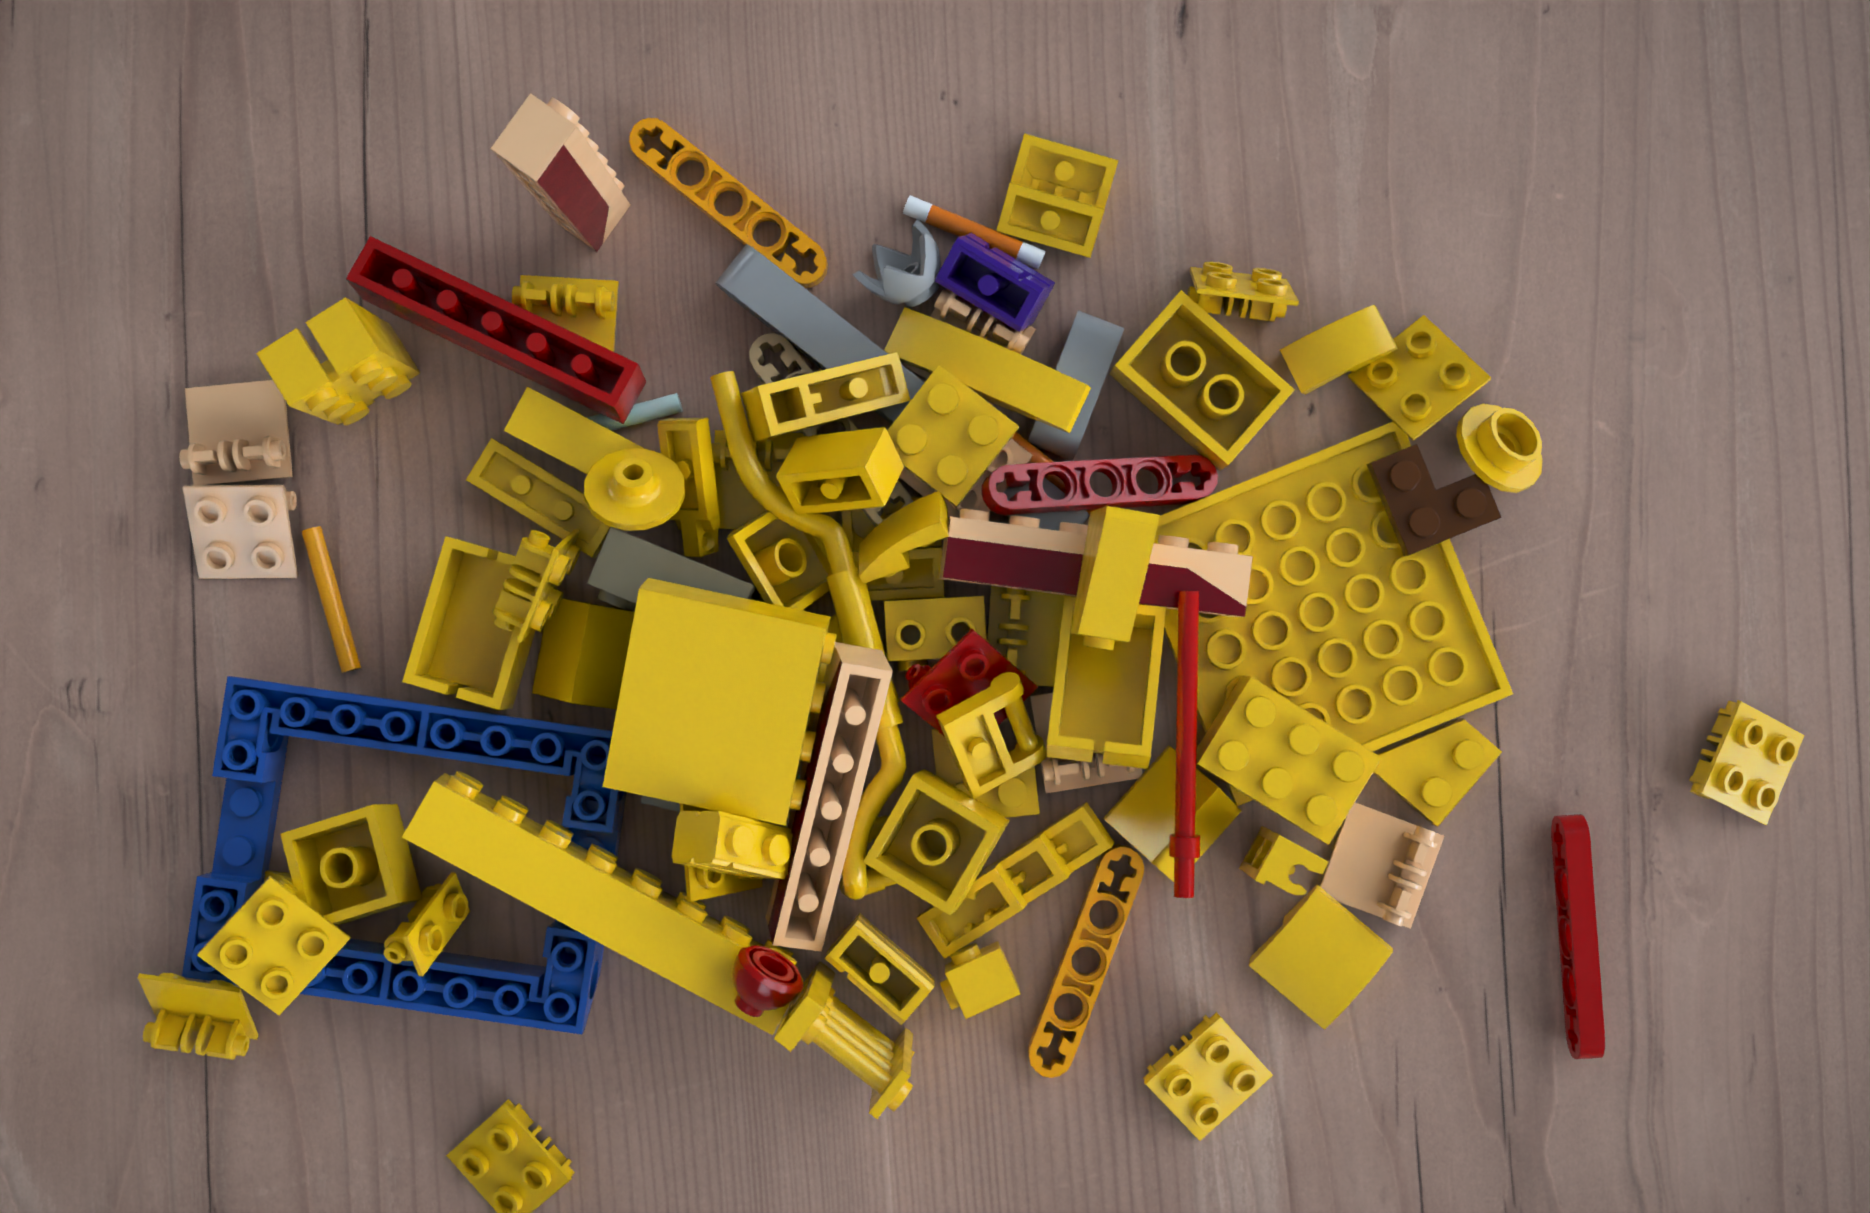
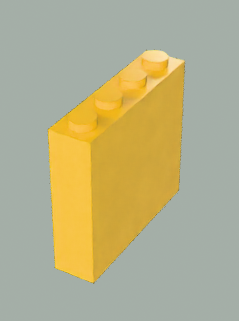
[602,578,837,826]

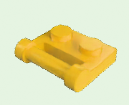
[936,672,1047,799]

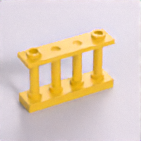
[774,961,915,1119]

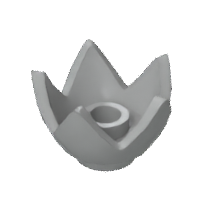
[852,219,941,308]

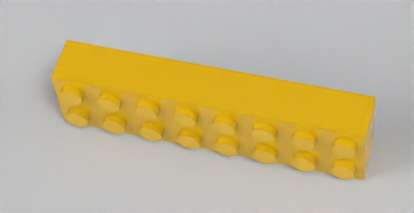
[402,771,803,1035]

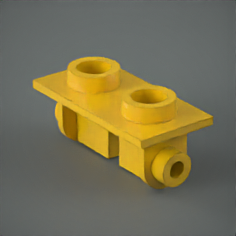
[384,872,470,977]

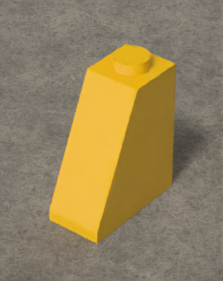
[1071,506,1160,651]

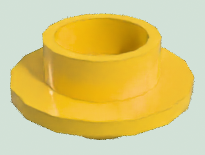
[1456,403,1543,493]
[584,448,685,531]

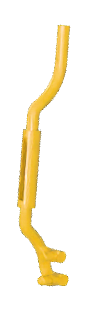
[710,371,906,900]

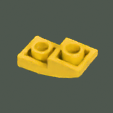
[1280,305,1398,395]
[859,491,949,584]

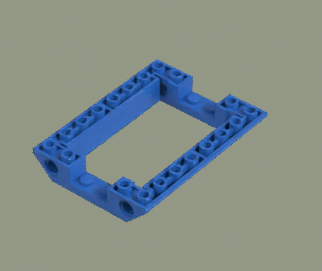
[182,676,627,1035]

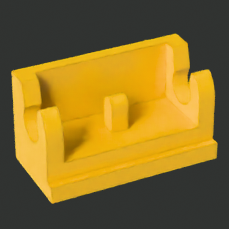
[1239,826,1329,895]

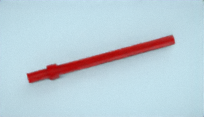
[1169,590,1200,898]

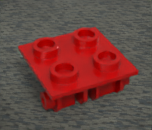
[900,629,1038,737]

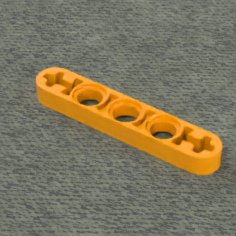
[629,118,828,288]
[1028,844,1145,1078]

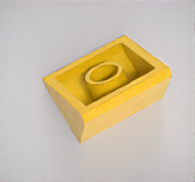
[727,510,832,610]
[532,599,635,709]
[1103,745,1241,882]

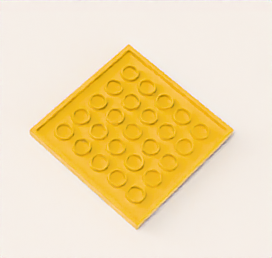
[1154,422,1513,806]

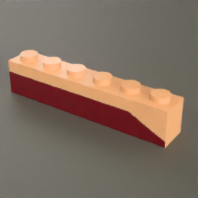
[490,93,631,252]
[939,509,1253,617]
[766,642,893,952]

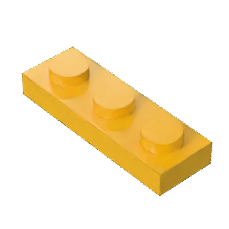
[466,438,614,558]

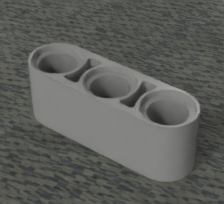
[1028,310,1124,461]

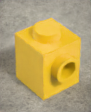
[940,941,1021,1019]

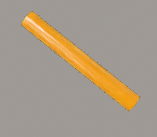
[301,526,361,673]

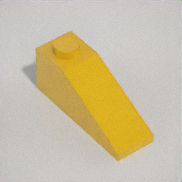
[741,352,911,442]

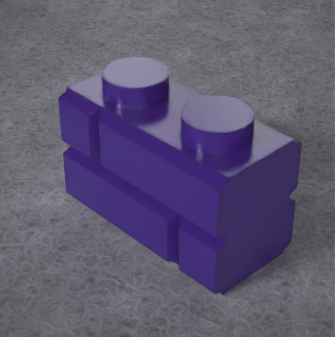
[935,233,1055,332]

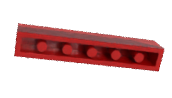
[346,236,646,425]

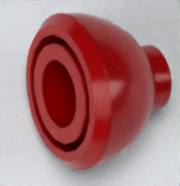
[733,945,803,1017]

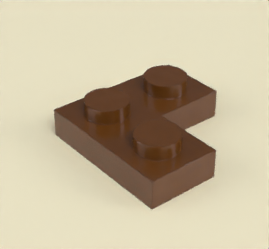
[1366,444,1502,556]

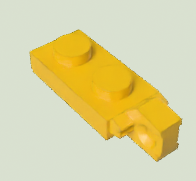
[657,417,720,557]

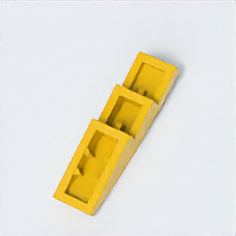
[884,307,1091,433]
[504,387,643,474]
[916,802,1115,959]

